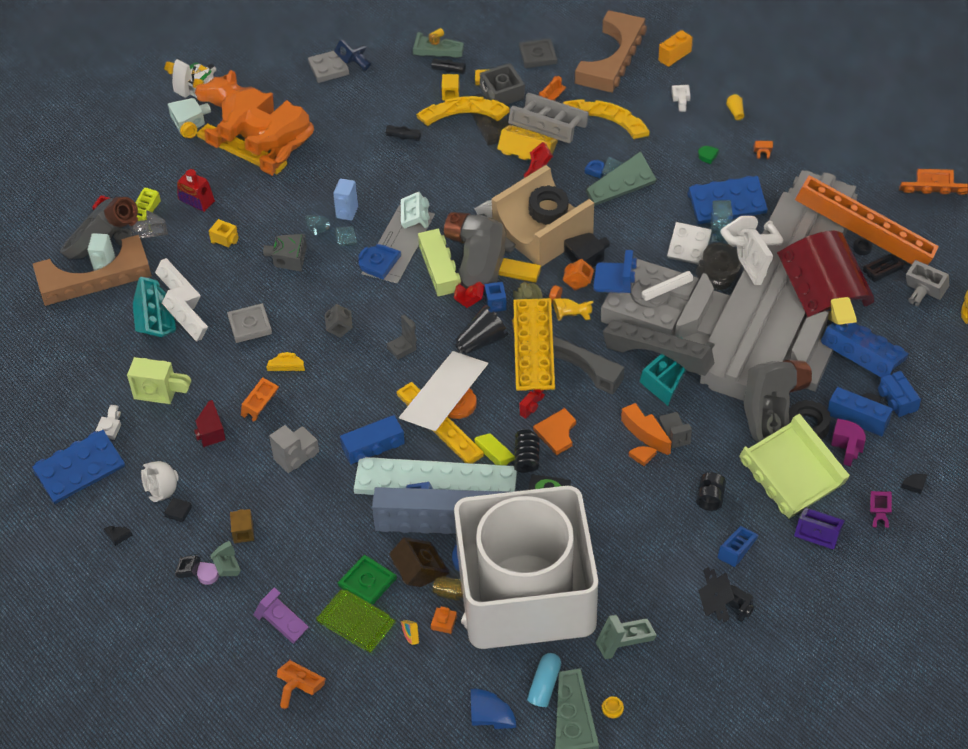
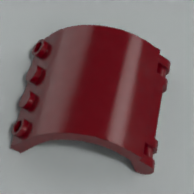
[777,230,874,317]

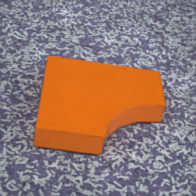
[533,408,576,456]

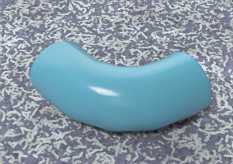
[527,653,561,707]

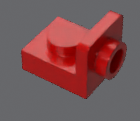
[454,282,484,308]

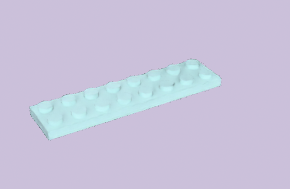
[354,457,517,495]

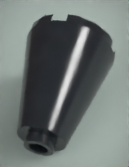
[455,305,508,354]

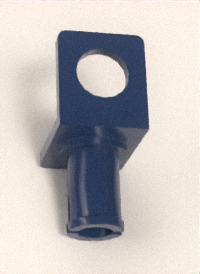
[334,40,371,71]

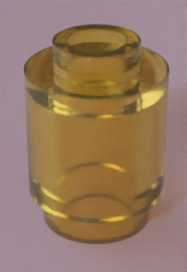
[433,576,463,601]

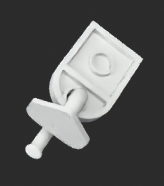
[720,216,783,285]

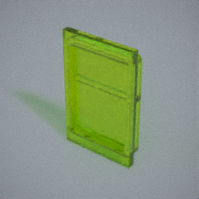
[316,589,395,653]

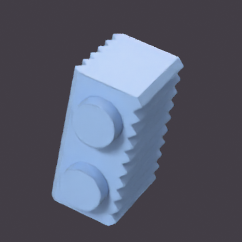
[333,179,358,220]

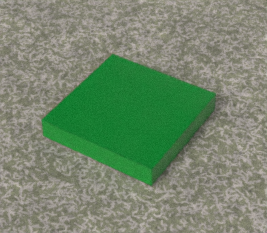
[338,555,397,607]

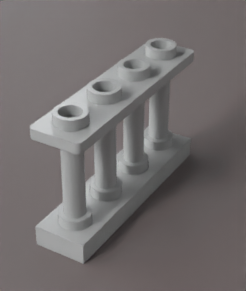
[508,93,589,144]

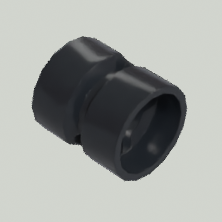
[696,472,726,511]

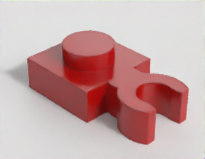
[519,389,545,419]

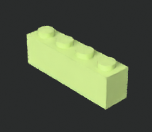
[418,229,461,296]

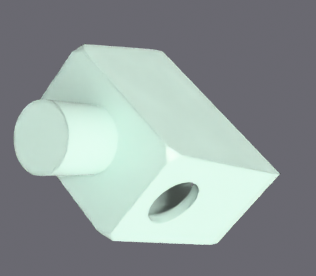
[168,98,211,134]

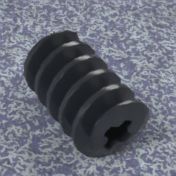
[514,429,540,473]

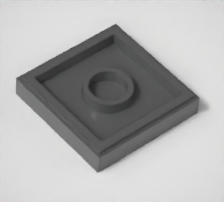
[519,38,557,68]

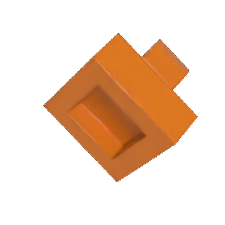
[754,141,773,159]
[431,606,457,634]

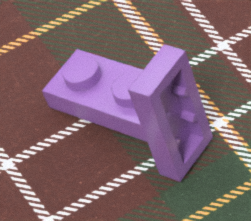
[253,588,309,644]

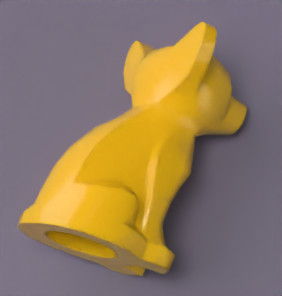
[553,298,594,321]

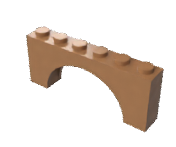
[575,10,647,93]
[33,235,152,306]

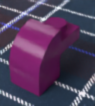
[831,418,866,466]

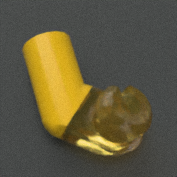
[428,28,444,45]

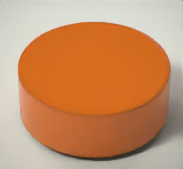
[549,285,562,304]

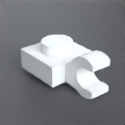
[672,85,690,112]
[95,405,121,440]

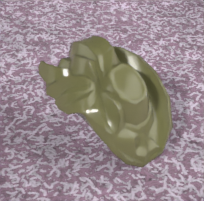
[513,282,543,300]

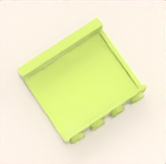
[739,414,850,519]

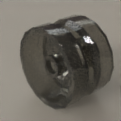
[696,242,742,290]

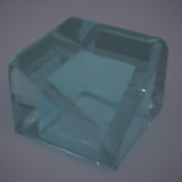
[305,215,330,235]

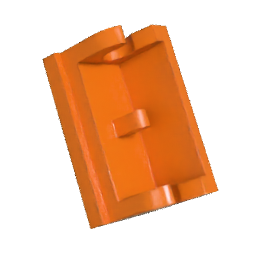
[241,377,279,421]

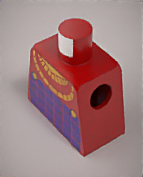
[177,169,215,212]

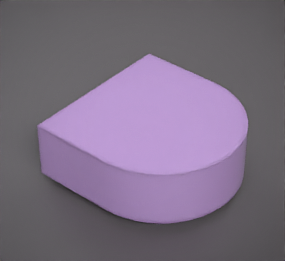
[197,562,219,585]

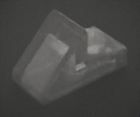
[129,210,168,238]

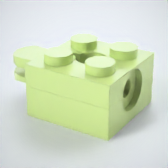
[127,357,191,404]

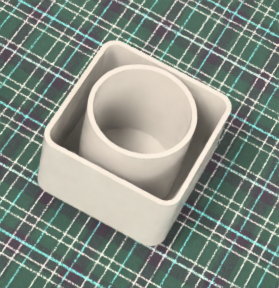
[454,486,598,649]

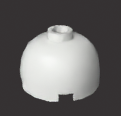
[141,461,178,502]

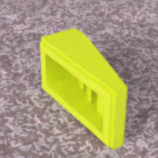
[135,188,161,224]

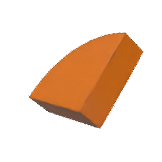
[629,446,657,466]

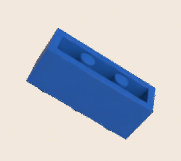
[828,387,893,436]
[340,415,405,464]

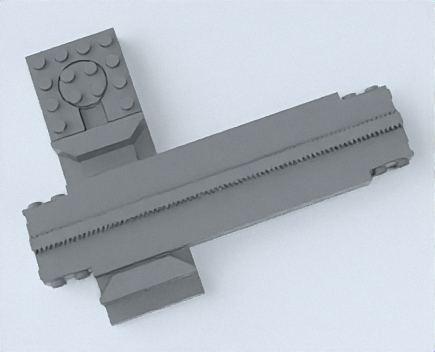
[601,171,858,400]

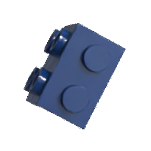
[594,250,637,293]

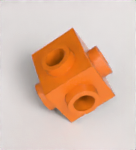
[563,259,594,291]

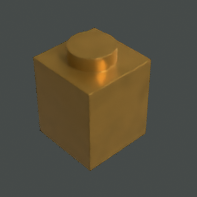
[230,509,254,543]

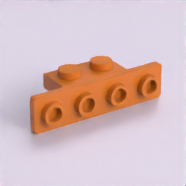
[899,169,968,195]

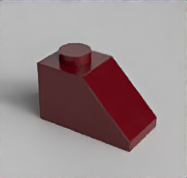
[194,400,226,447]

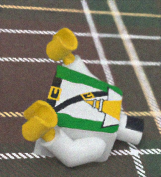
[164,62,216,98]

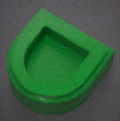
[698,146,719,164]

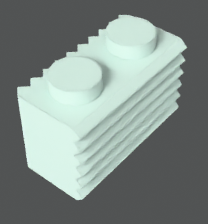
[87,233,116,271]

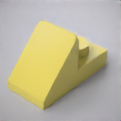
[827,297,857,325]

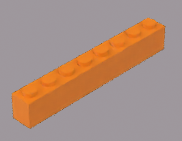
[795,175,939,265]

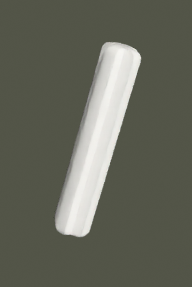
[641,271,693,301]

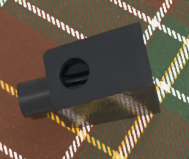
[564,233,610,268]

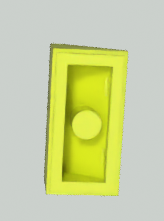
[475,433,515,466]

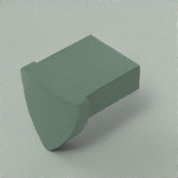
[210,541,241,576]

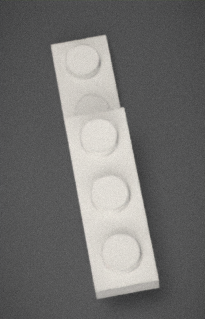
[155,258,208,342]

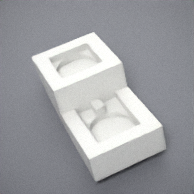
[172,59,192,98]

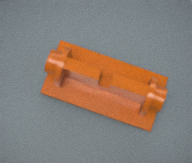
[538,76,566,101]

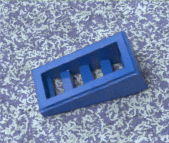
[718,526,758,567]

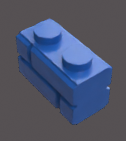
[878,371,921,417]

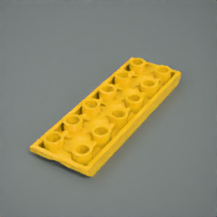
[513,298,555,391]

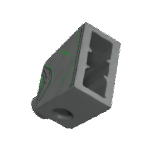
[263,234,307,271]

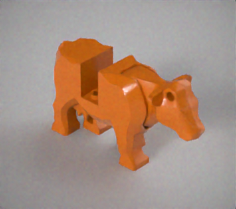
[195,70,314,176]

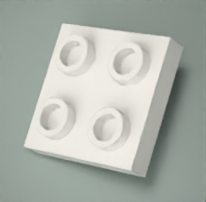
[667,222,712,266]

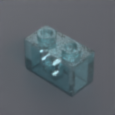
[710,200,733,242]

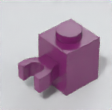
[870,491,892,528]

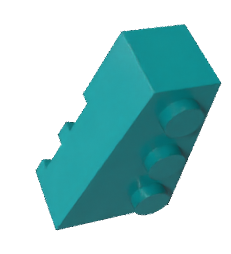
[639,337,686,406]

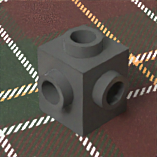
[325,304,353,338]

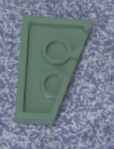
[413,32,464,58]

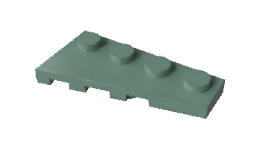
[586,151,656,206]
[555,668,599,749]

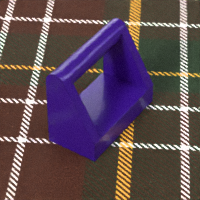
[794,507,845,550]

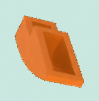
[621,403,672,455]

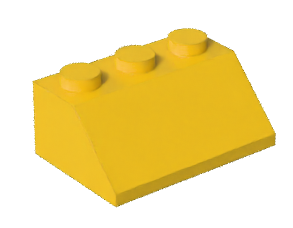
[497,125,558,161]

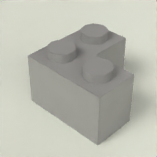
[269,425,319,473]

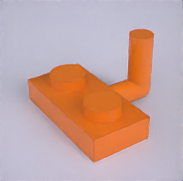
[276,660,326,709]

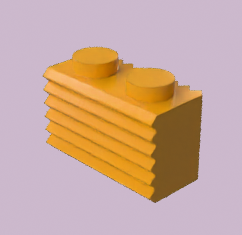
[658,30,693,67]

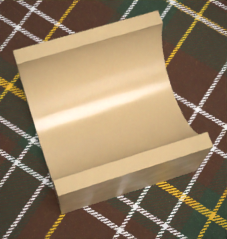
[492,165,594,267]

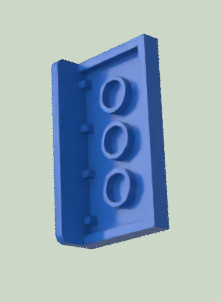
[688,176,768,224]
[821,322,909,378]
[32,430,125,504]

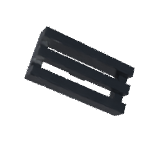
[863,253,904,282]

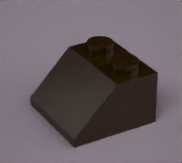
[389,537,450,587]

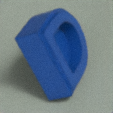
[585,160,605,178]

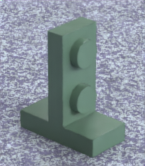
[596,615,657,659]

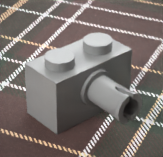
[906,260,950,306]

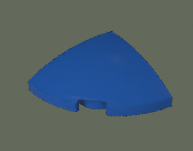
[471,689,516,729]

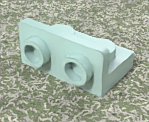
[401,192,430,229]

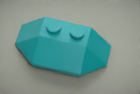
[133,276,176,337]

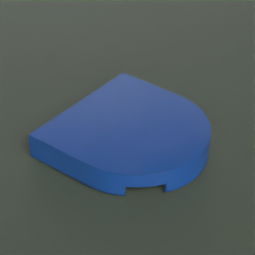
[358,244,401,280]

